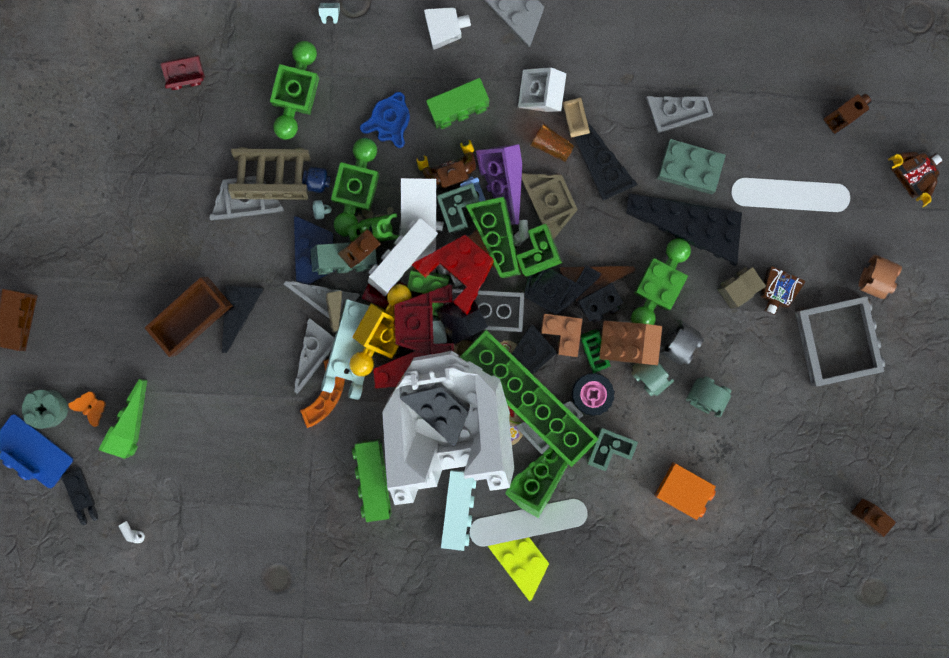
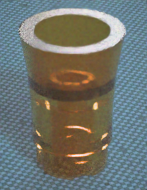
[530,123,574,162]

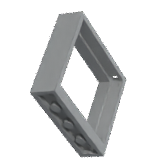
[795,296,885,387]

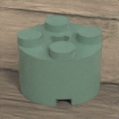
[631,362,674,397]
[686,376,732,417]
[22,390,68,429]

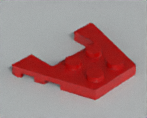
[412,235,494,315]

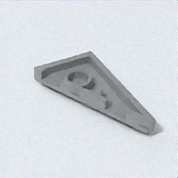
[283,281,360,321]
[294,318,335,394]

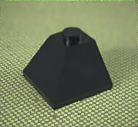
[436,300,488,345]

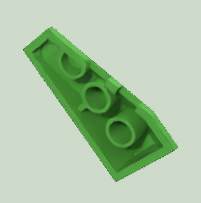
[98,379,147,459]

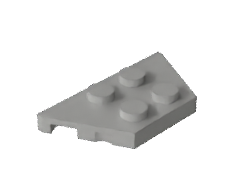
[484,0,545,47]
[210,176,284,221]

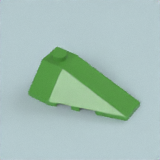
[505,447,568,518]

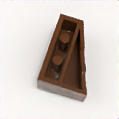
[0,289,38,351]

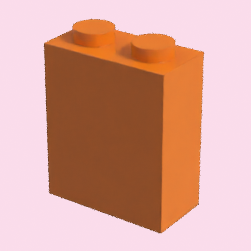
[654,462,716,520]

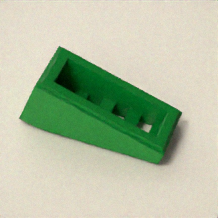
[580,329,611,373]

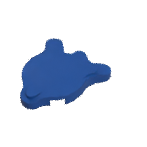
[360,92,410,148]

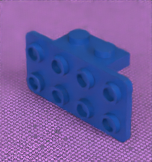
[0,414,73,488]

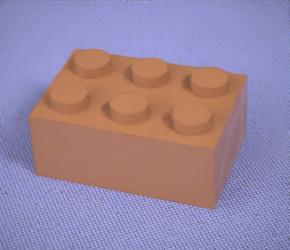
[599,321,662,365]

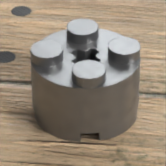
[659,320,704,365]

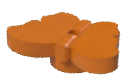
[68,392,106,427]

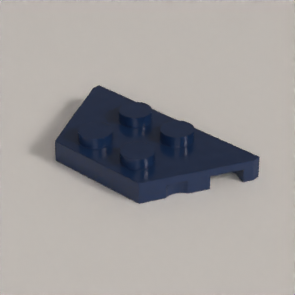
[294,216,335,285]

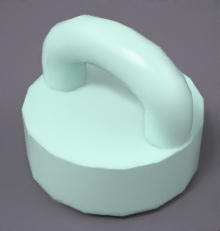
[313,200,332,220]

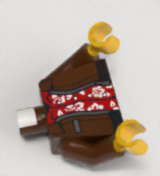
[416,140,476,188]
[888,152,942,207]

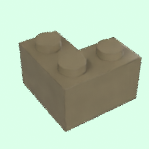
[718,267,766,309]

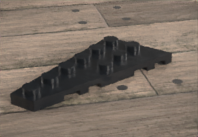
[626,193,742,267]

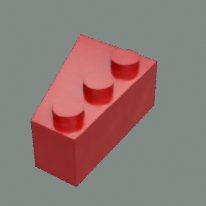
[374,351,428,388]

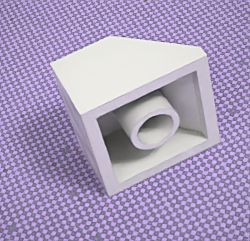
[518,68,566,112]

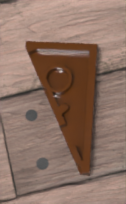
[559,266,635,301]

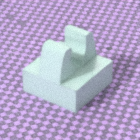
[319,3,340,24]

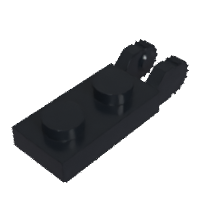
[61,469,99,525]

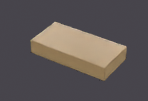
[563,98,590,137]

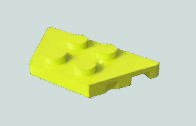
[488,537,549,601]

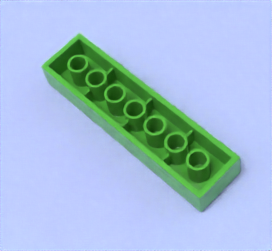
[459,330,598,467]

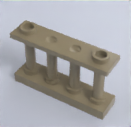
[228,147,311,200]

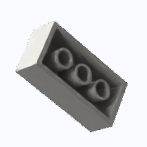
[446,289,524,332]

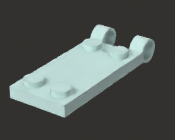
[321,299,369,400]

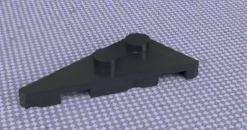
[222,286,264,353]

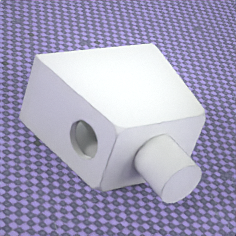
[424,8,471,50]

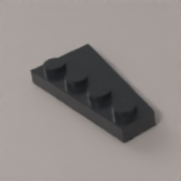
[573,123,638,201]
[511,324,557,375]

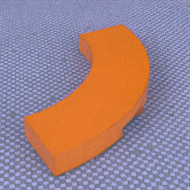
[300,359,345,428]

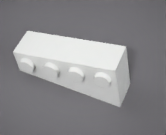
[368,218,438,297]

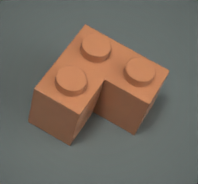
[541,314,582,357]

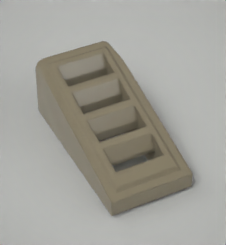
[325,291,342,333]

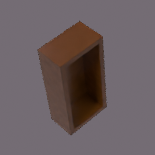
[145,277,232,357]

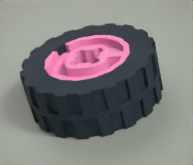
[571,373,615,416]

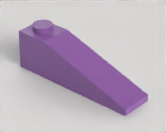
[476,144,522,225]

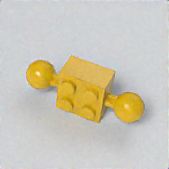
[349,284,412,377]

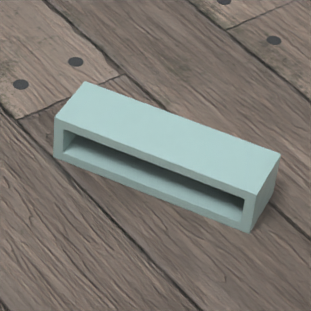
[441,469,476,551]

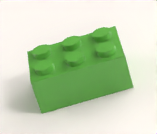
[426,78,489,129]

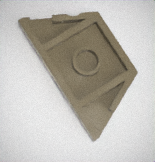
[521,173,578,239]

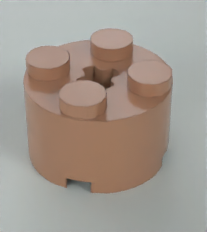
[859,255,902,299]

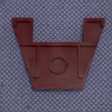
[393,285,454,355]

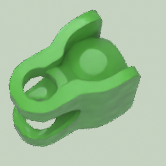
[348,213,400,242]

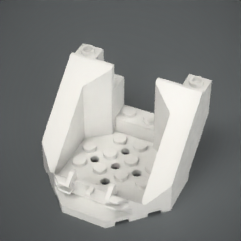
[382,351,514,505]

